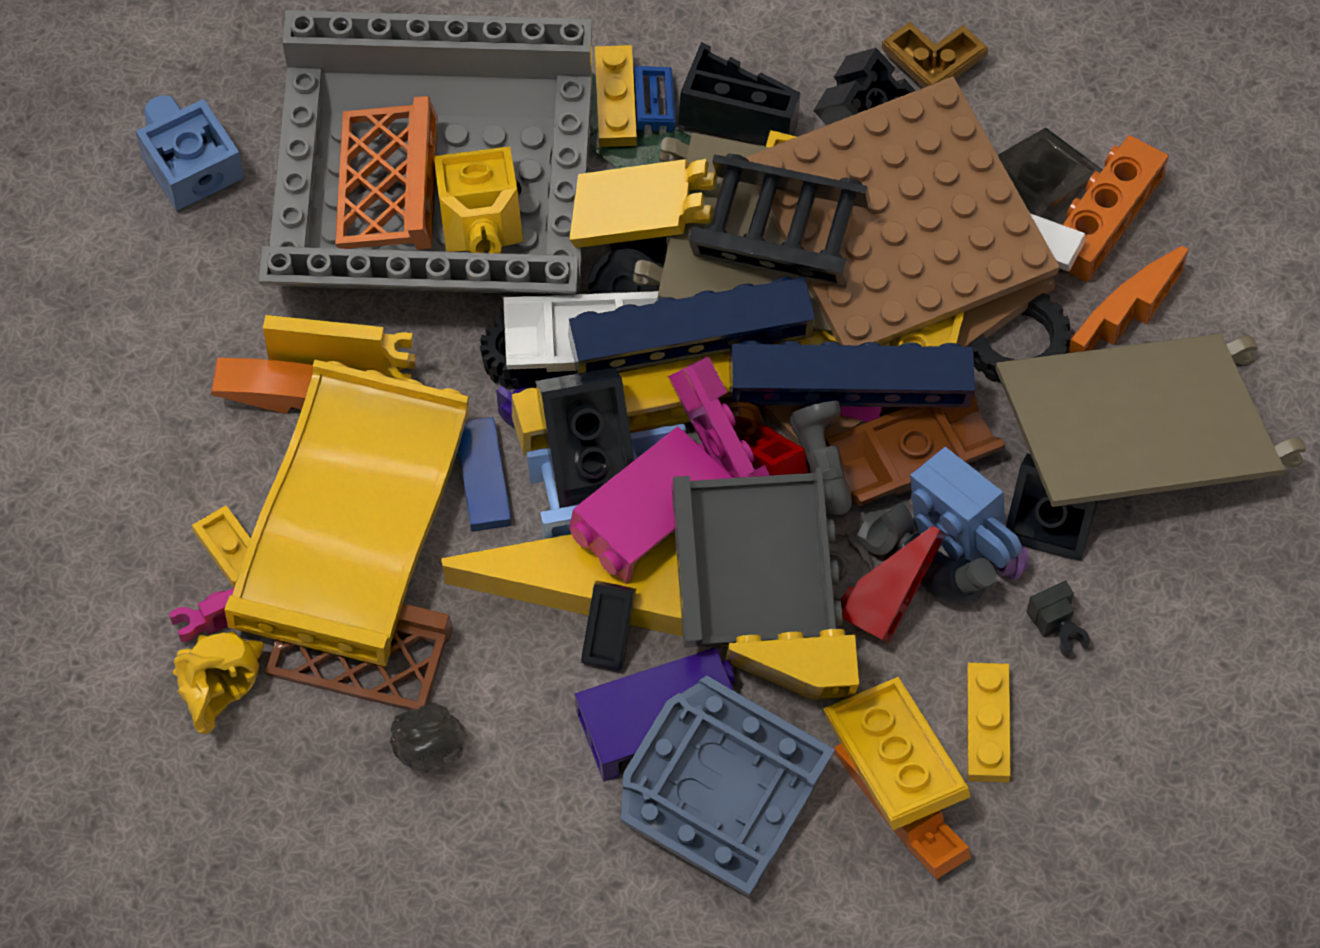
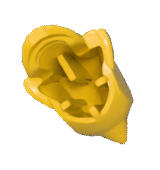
[173,631,264,734]

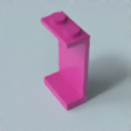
[569,426,733,584]

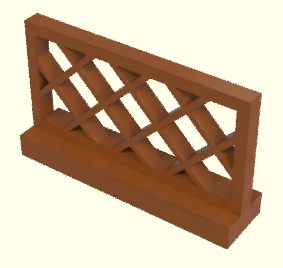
[265,603,453,714]

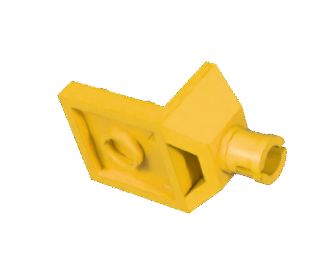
[434,146,523,254]

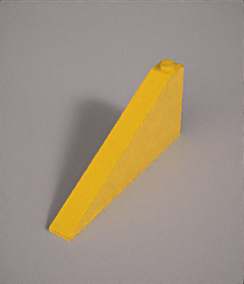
[441,531,728,647]

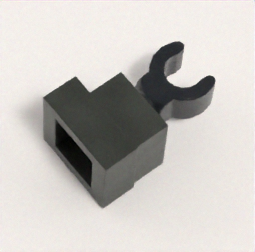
[1026,580,1090,658]

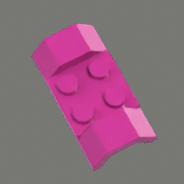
[668,356,770,478]

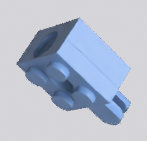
[136,95,244,211]
[910,447,1022,568]

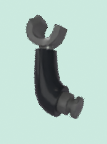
[857,501,996,605]

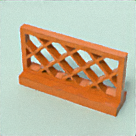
[335,96,438,250]

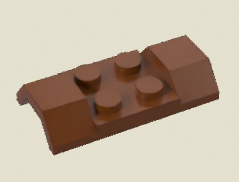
[826,393,1005,506]

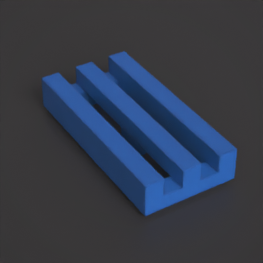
[634,66,675,131]

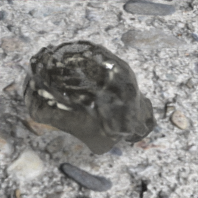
[390,702,468,772]

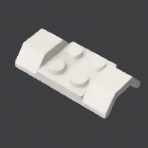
[503,291,659,372]

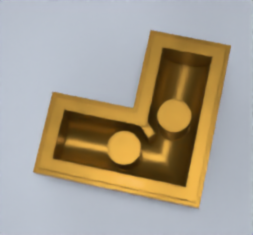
[882,22,988,88]

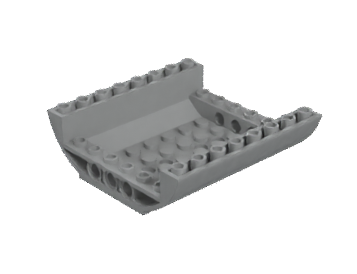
[259,10,592,295]

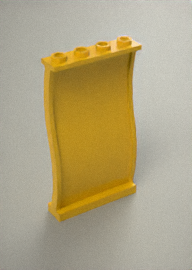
[224,360,470,667]

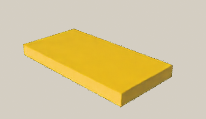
[823,677,970,830]

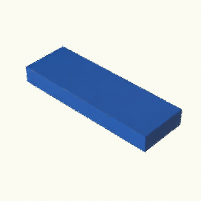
[458,417,511,532]

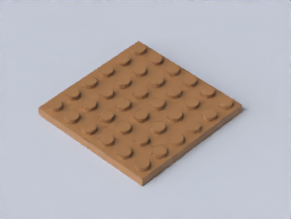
[745,76,1060,346]

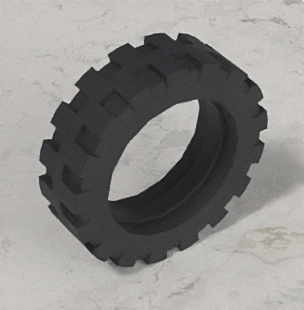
[969,293,1071,382]

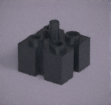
[813,48,916,125]

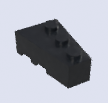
[678,42,801,146]

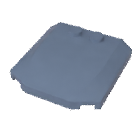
[620,676,835,897]

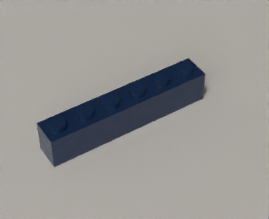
[568,277,815,374]
[729,341,975,408]

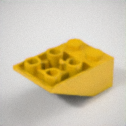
[726,629,859,700]

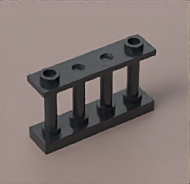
[689,154,871,288]

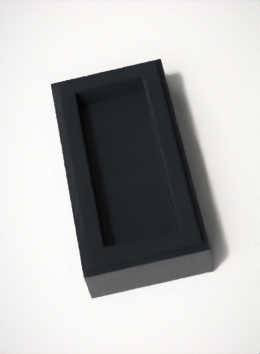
[581,581,637,671]

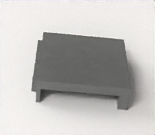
[671,467,842,648]

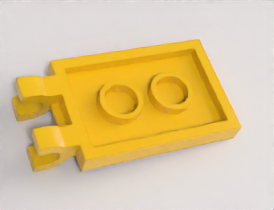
[569,159,717,248]
[263,315,416,381]

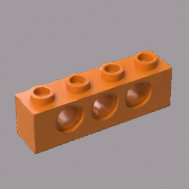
[1060,135,1169,283]

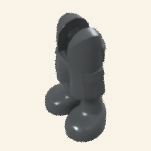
[789,401,852,521]

